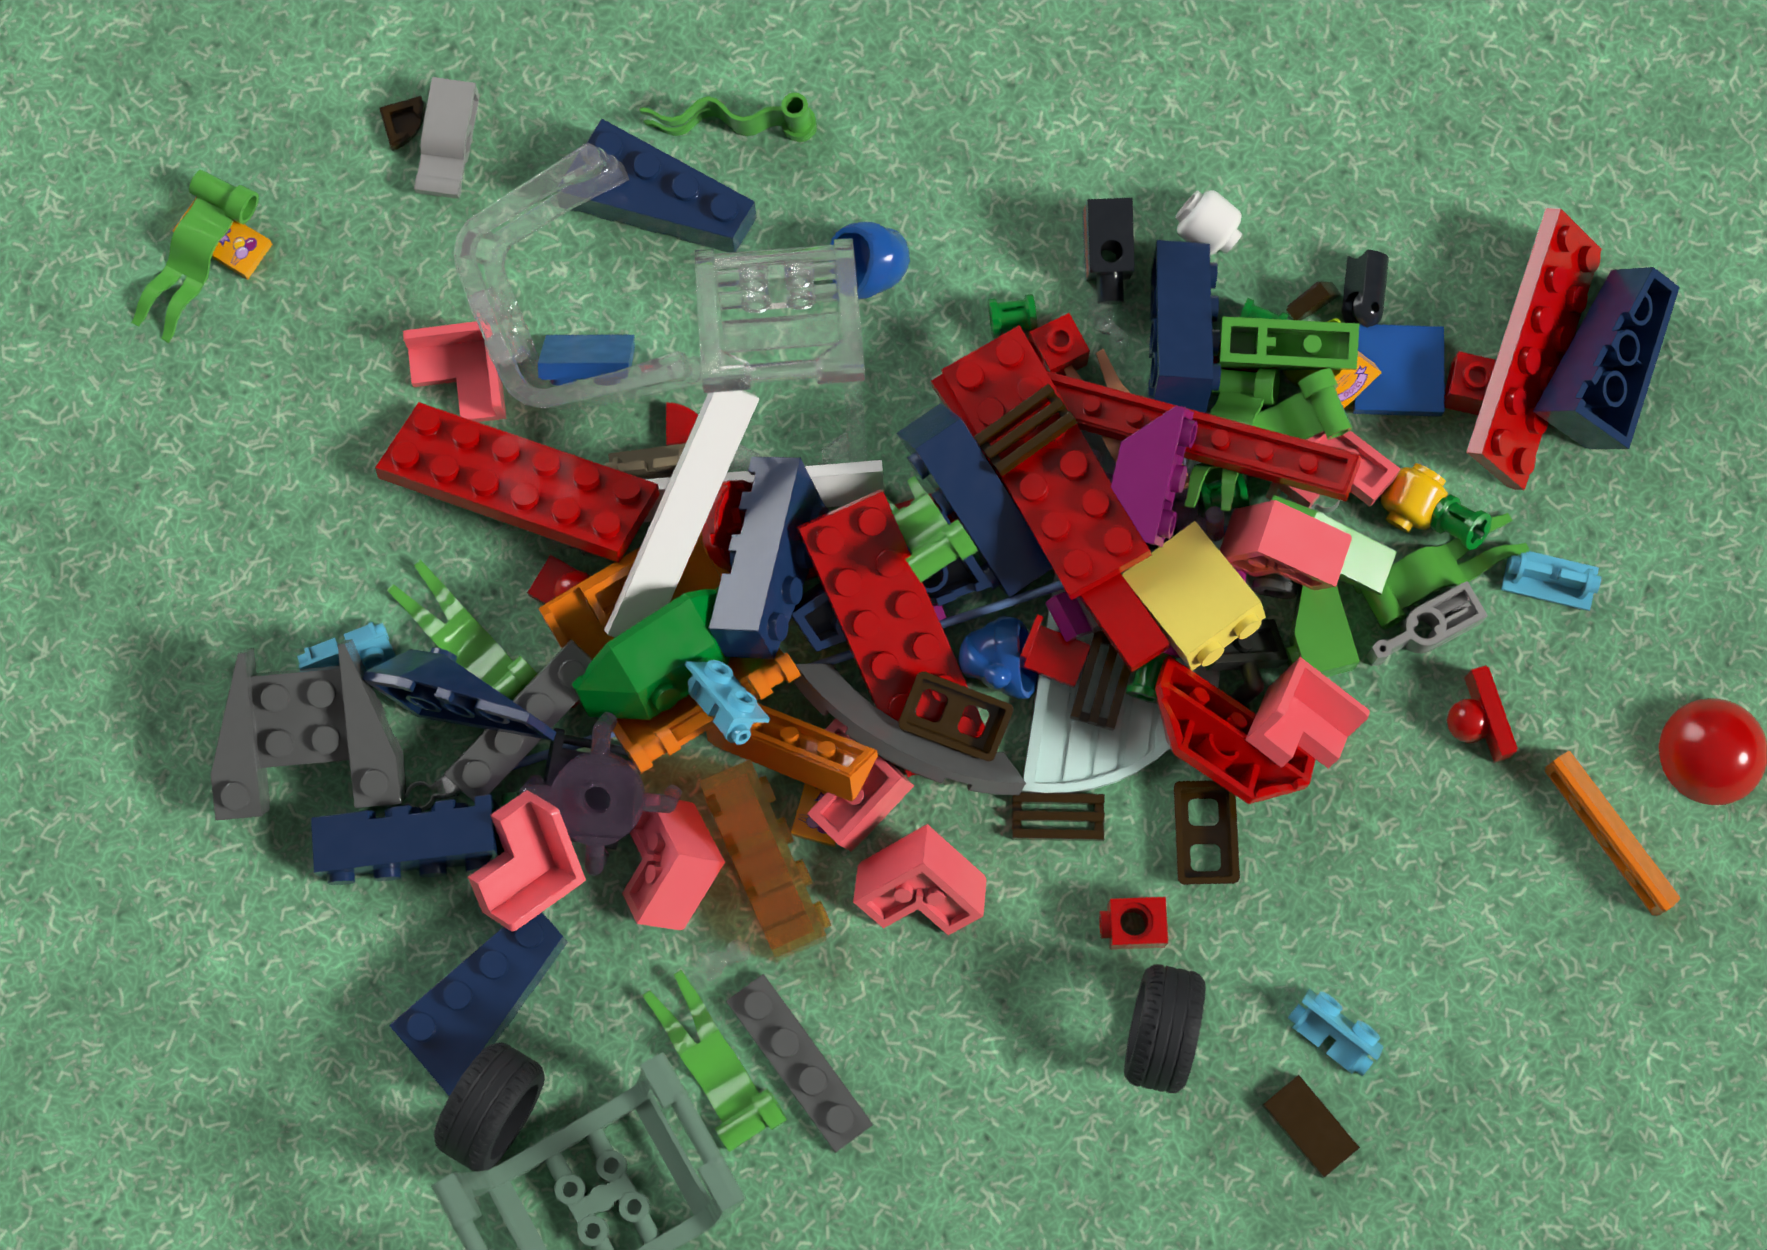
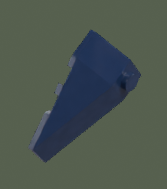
[362,647,557,741]

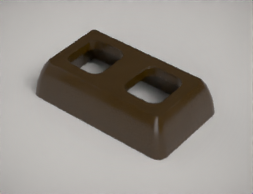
[899,671,1014,761]
[1174,780,1240,885]

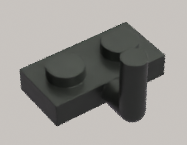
[1205,619,1289,706]

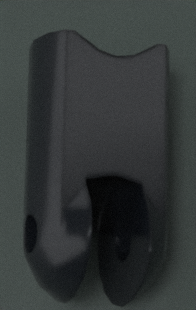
[1341,250,1389,328]

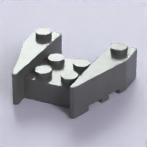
[211,639,406,821]

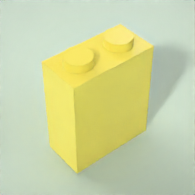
[1122,521,1266,671]

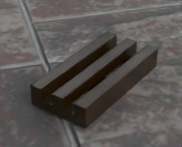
[974,384,1077,476]
[1069,631,1131,731]
[1012,793,1105,841]

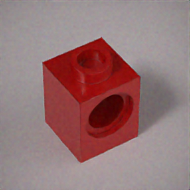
[1028,313,1090,376]
[1444,351,1496,415]
[1099,897,1168,950]

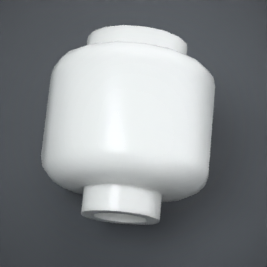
[1175,190,1242,256]

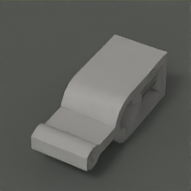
[414,77,480,199]
[1366,581,1488,666]

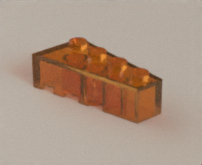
[699,759,832,962]

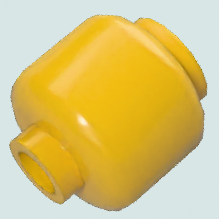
[1381,463,1448,533]

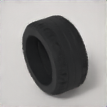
[1124,964,1206,1093]
[434,1042,545,1172]

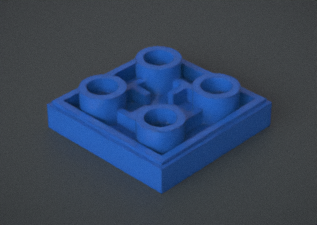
[1353,324,1445,417]
[538,335,635,386]

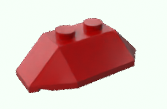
[1155,655,1316,804]

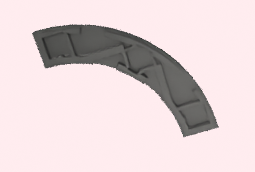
[793,664,1026,795]

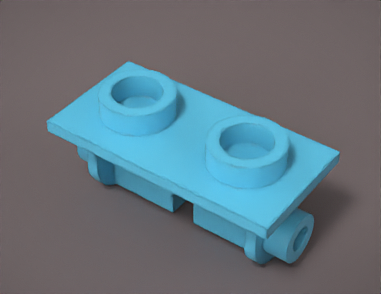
[1501,551,1601,611]
[297,622,396,671]
[685,660,770,745]
[1288,989,1384,1076]

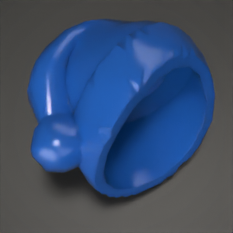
[828,221,910,300]
[958,616,1039,699]

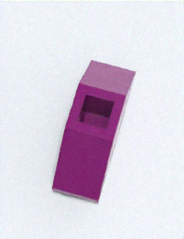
[1111,406,1197,547]

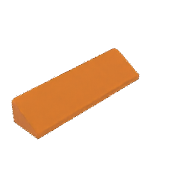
[706,703,878,801]
[1545,751,1681,916]

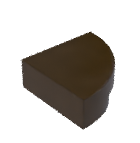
[379,96,424,151]
[1286,281,1341,320]

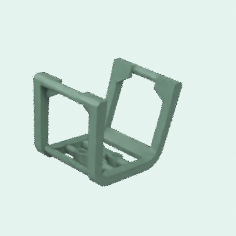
[431,1052,746,1250]

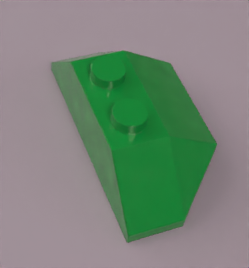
[572,587,730,720]

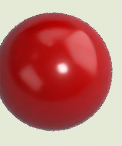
[1659,698,1767,805]

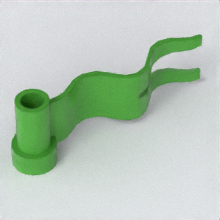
[639,93,817,142]
[131,170,259,343]
[1185,368,1281,511]
[1204,368,1353,484]
[886,476,978,582]
[1352,513,1530,629]
[387,559,538,700]
[642,969,788,1152]

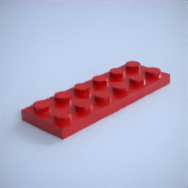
[1466,208,1602,490]
[941,325,1152,601]
[375,402,660,563]
[797,489,985,777]

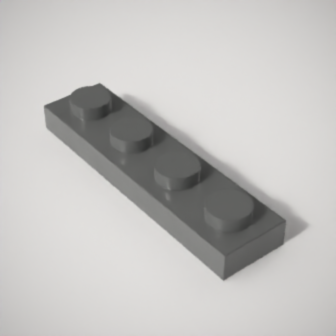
[444,639,593,803]
[726,974,873,1153]

